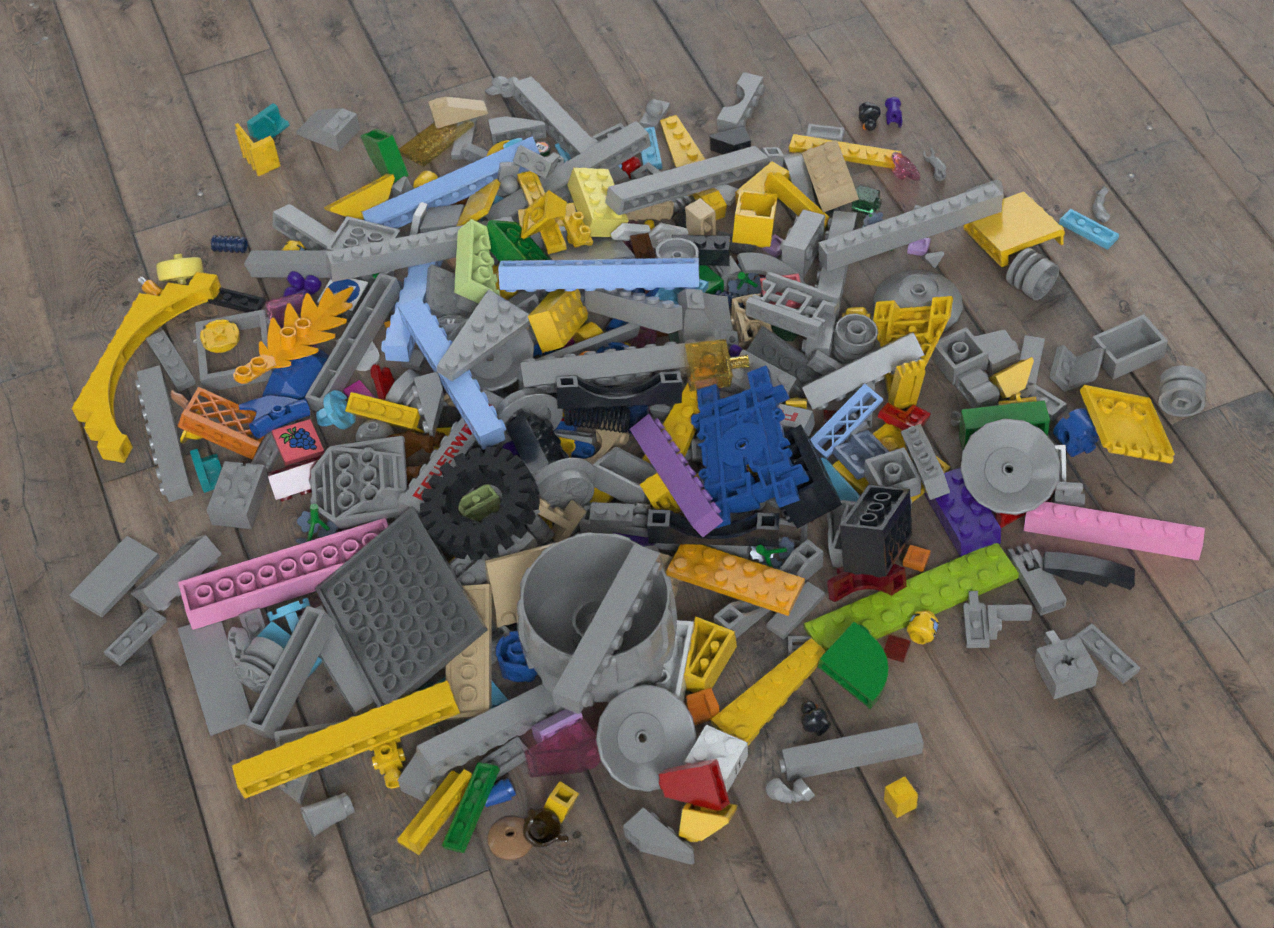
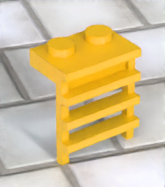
[235,123,281,177]

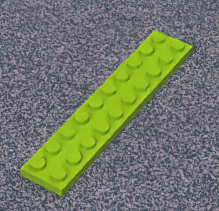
[804,543,1019,651]

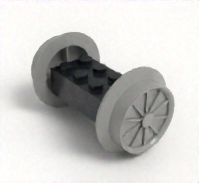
[496,388,596,510]

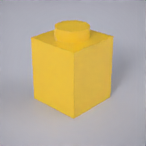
[884,776,918,818]
[543,781,579,824]

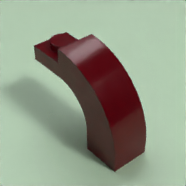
[827,564,907,602]

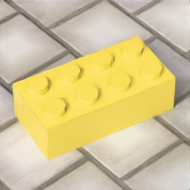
[567,168,629,237]

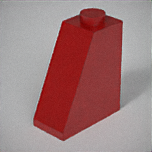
[659,759,730,811]

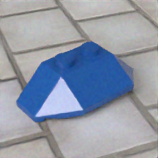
[262,349,329,400]

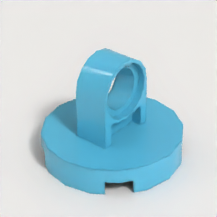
[316,390,356,430]
[267,598,311,633]

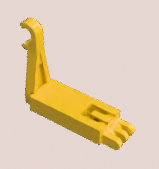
[883,359,926,409]

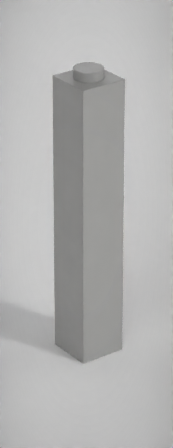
[244,250,334,278]
[778,722,923,781]

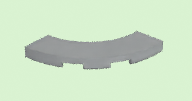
[737,252,806,284]

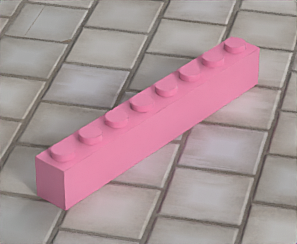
[1024,502,1205,560]

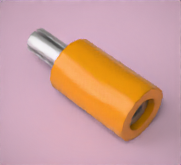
[138,277,163,296]

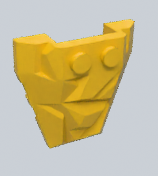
[873,296,953,373]

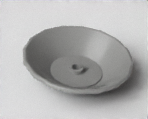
[873,270,963,332]
[447,319,534,391]
[961,419,1060,515]
[596,684,697,792]

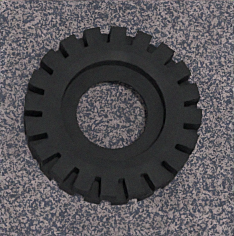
[420,447,540,560]

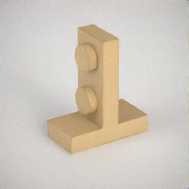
[538,498,587,542]

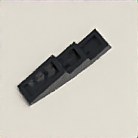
[1042,551,1135,590]

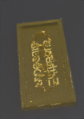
[399,120,474,167]

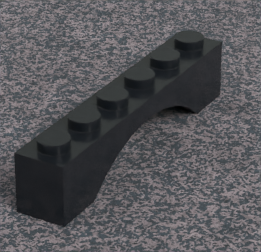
[556,371,682,410]
[647,510,780,547]

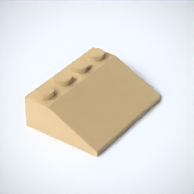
[485,542,558,628]

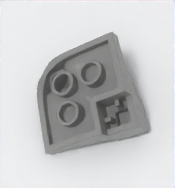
[677,289,739,353]

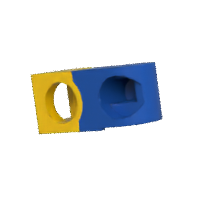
[559,437,596,459]

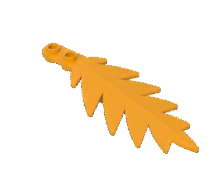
[233,287,354,384]

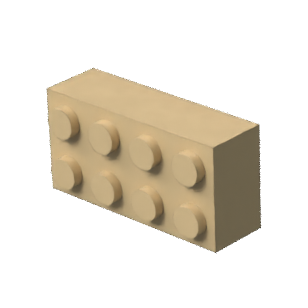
[802,140,859,212]

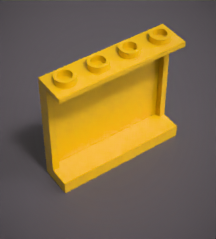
[963,191,1065,267]

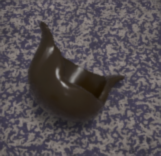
[523,808,569,848]

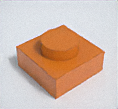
[903,545,931,572]

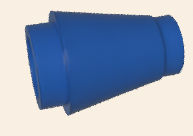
[485,778,517,808]

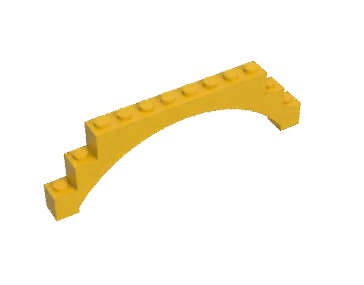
[72,272,222,463]

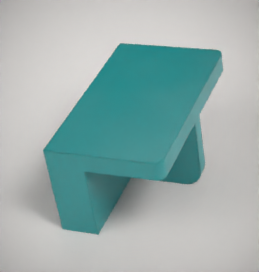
[246,103,290,141]
[190,449,222,493]

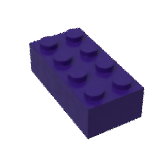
[925,467,1001,557]

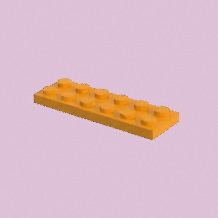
[666,544,805,616]

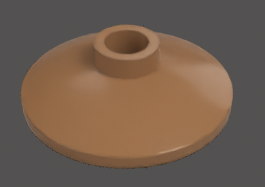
[488,817,532,860]

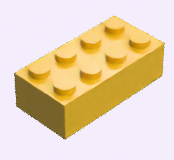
[528,289,588,353]

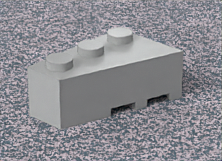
[827,500,856,568]

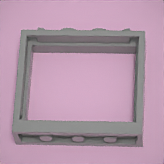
[195,309,276,392]

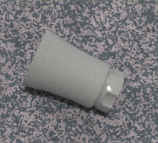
[300,792,355,837]

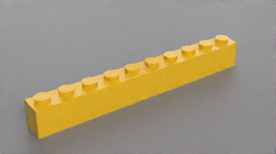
[232,680,460,799]

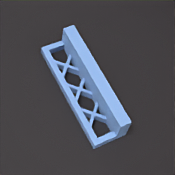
[810,384,883,459]

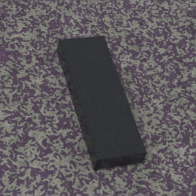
[207,287,266,313]

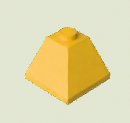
[521,190,567,239]
[988,357,1034,400]
[679,803,738,842]

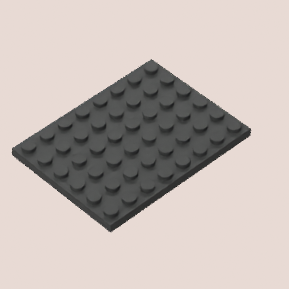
[315,506,488,708]

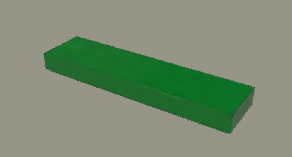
[442,762,500,853]

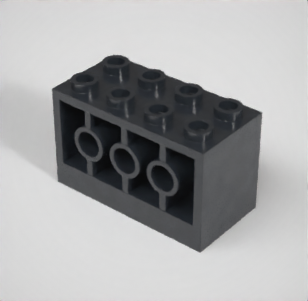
[775,425,843,529]
[840,485,913,577]

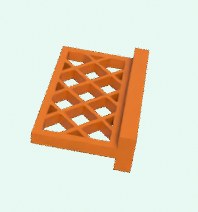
[178,387,265,460]

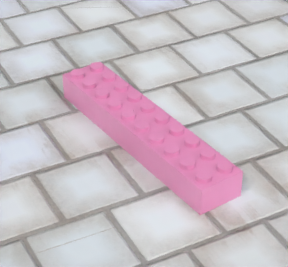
[178,518,388,630]

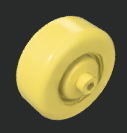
[156,254,204,285]

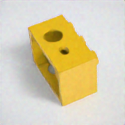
[732,190,778,248]

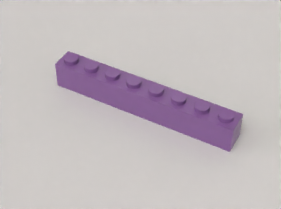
[630,414,723,537]

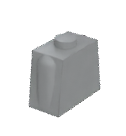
[974,330,1020,376]

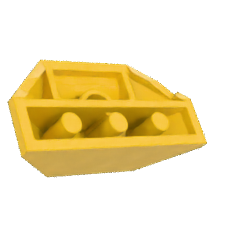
[324,174,395,220]

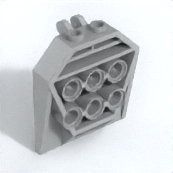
[309,436,408,530]

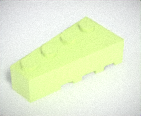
[454,219,500,304]

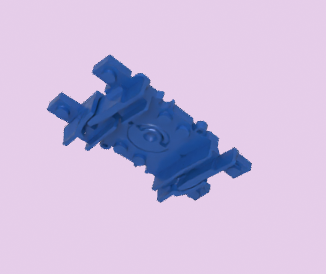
[691,366,809,529]

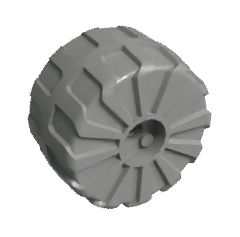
[517,532,677,706]

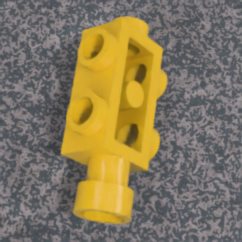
[370,738,406,788]

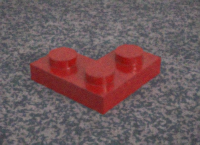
[877,403,931,431]

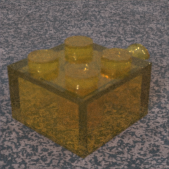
[683,339,750,392]

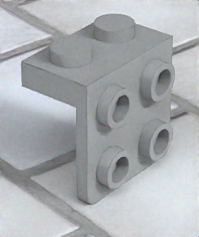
[1049,345,1104,392]

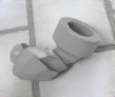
[766,777,816,804]

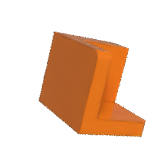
[686,688,719,725]

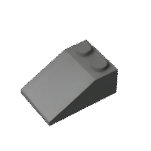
[296,108,360,151]

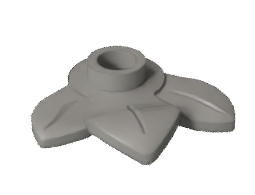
[485,76,518,98]

